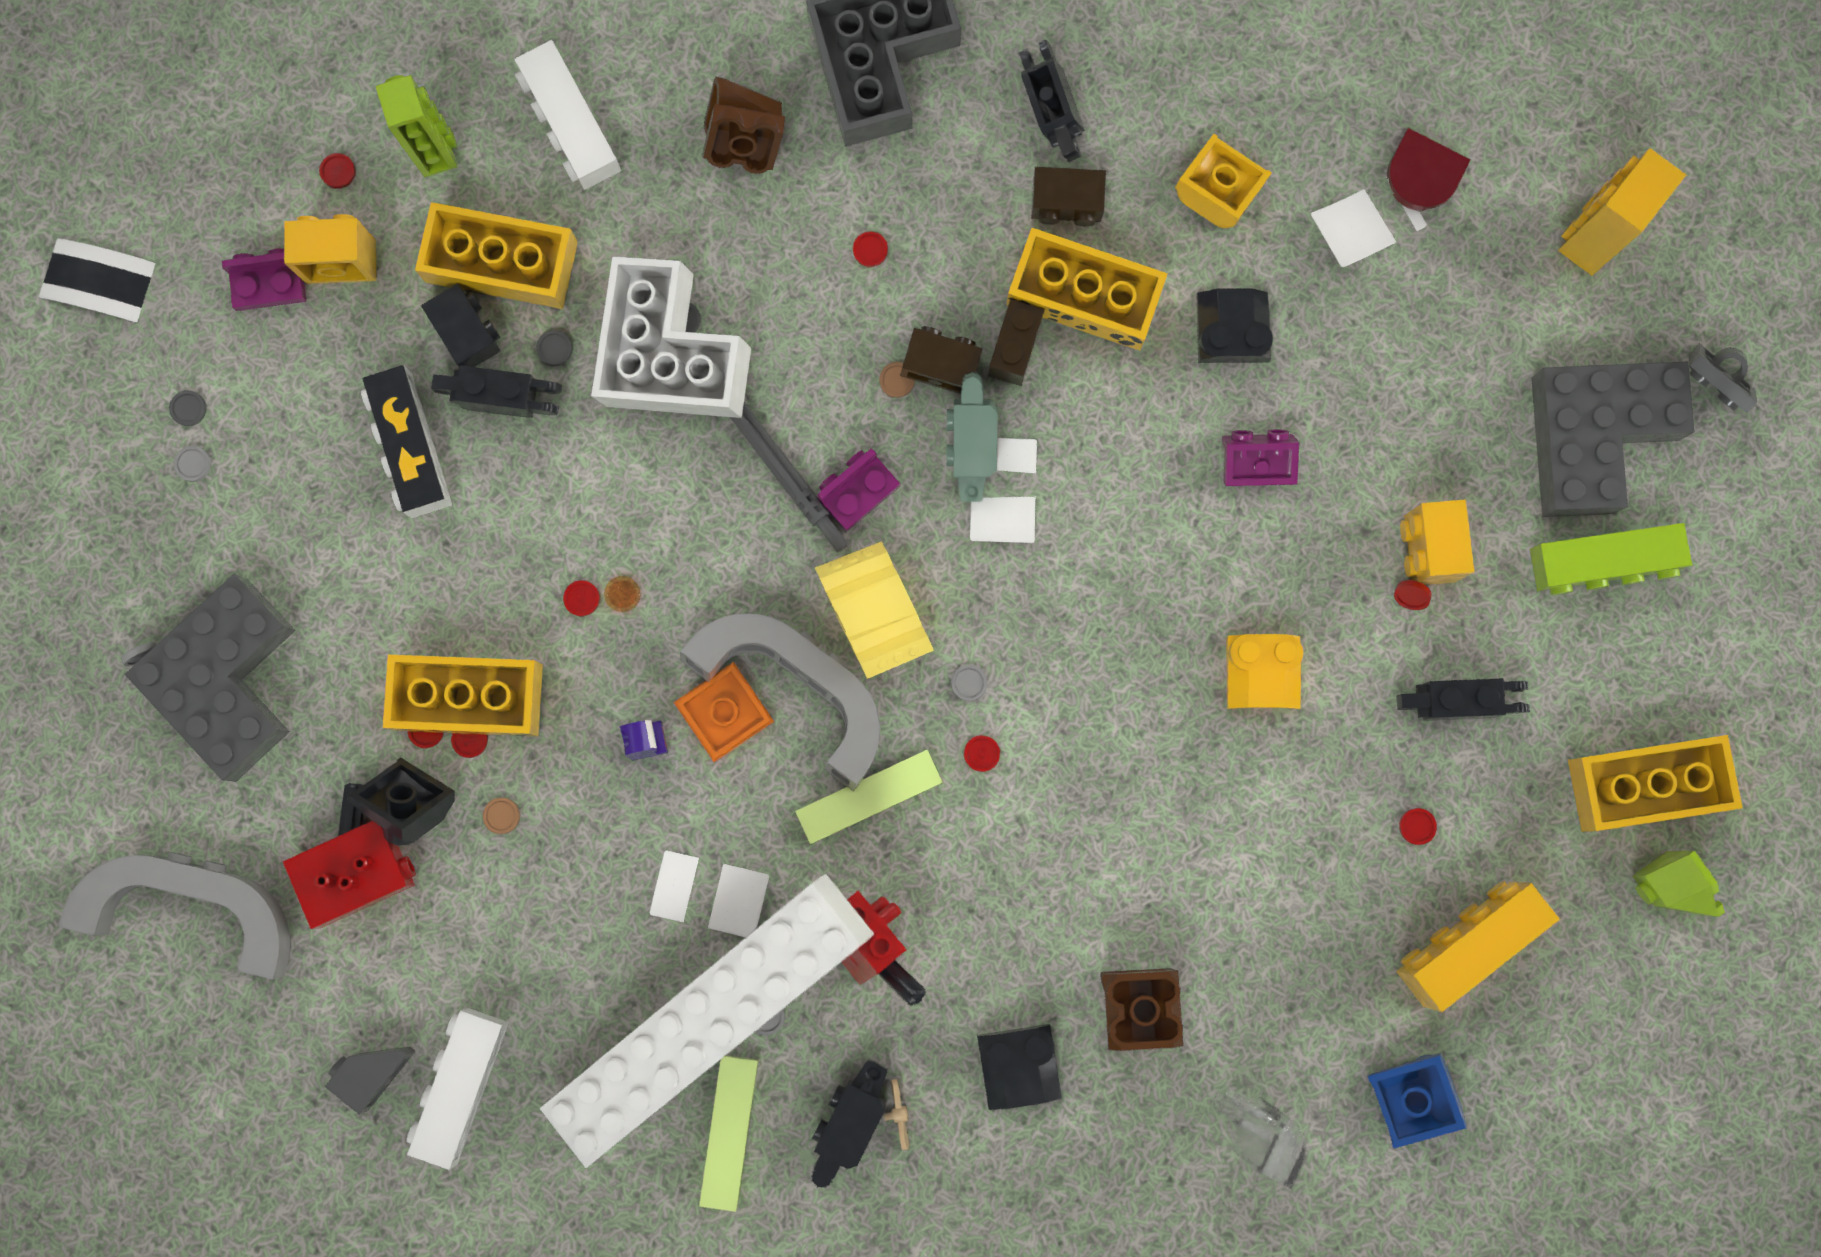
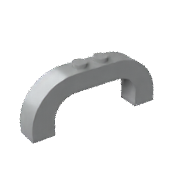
[680,613,880,791]
[58,852,290,980]

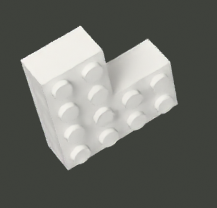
[591,257,751,418]

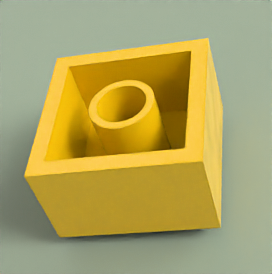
[284,214,376,284]
[1400,499,1474,585]

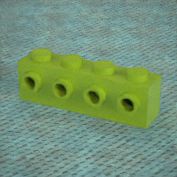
[375,75,458,178]
[1529,523,1693,596]

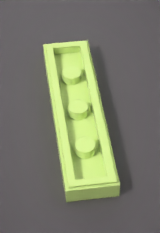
[795,750,943,844]
[699,1055,759,1212]

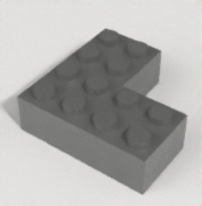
[806,0,961,147]
[1531,361,1695,517]
[124,574,296,782]

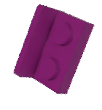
[222,248,306,311]
[1222,429,1299,486]
[817,448,901,532]

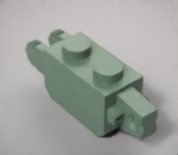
[946,371,998,502]

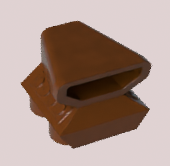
[702,76,785,174]
[1100,968,1183,1051]

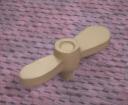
[884,1079,910,1150]

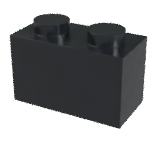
[421,283,501,367]

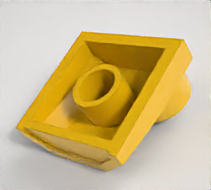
[1175,134,1272,228]
[1226,634,1303,709]

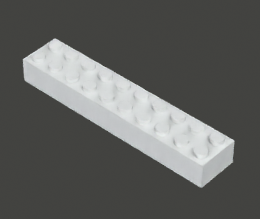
[540,874,874,1168]

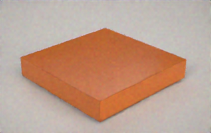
[673,662,775,763]

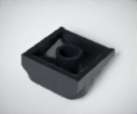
[1196,288,1273,363]
[347,757,455,846]
[977,1024,1062,1110]

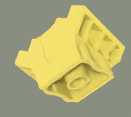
[815,541,934,679]

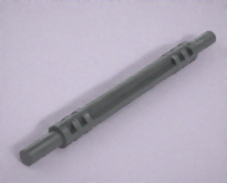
[730,402,849,553]

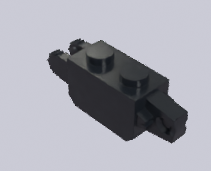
[1019,39,1085,162]
[431,365,562,418]
[1396,678,1530,721]
[811,1059,888,1188]

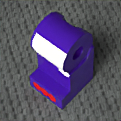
[620,720,668,761]

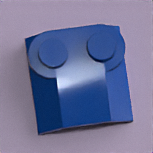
[1367,1053,1467,1149]

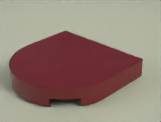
[1387,128,1471,211]

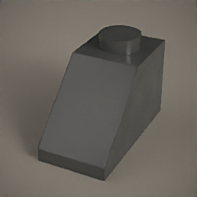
[325,1047,416,1115]

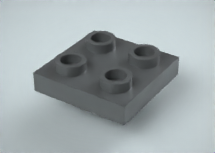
[1689,343,1757,413]

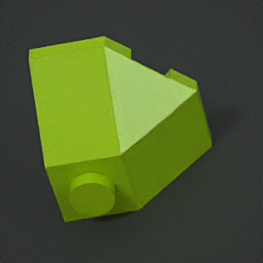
[1632,851,1725,917]

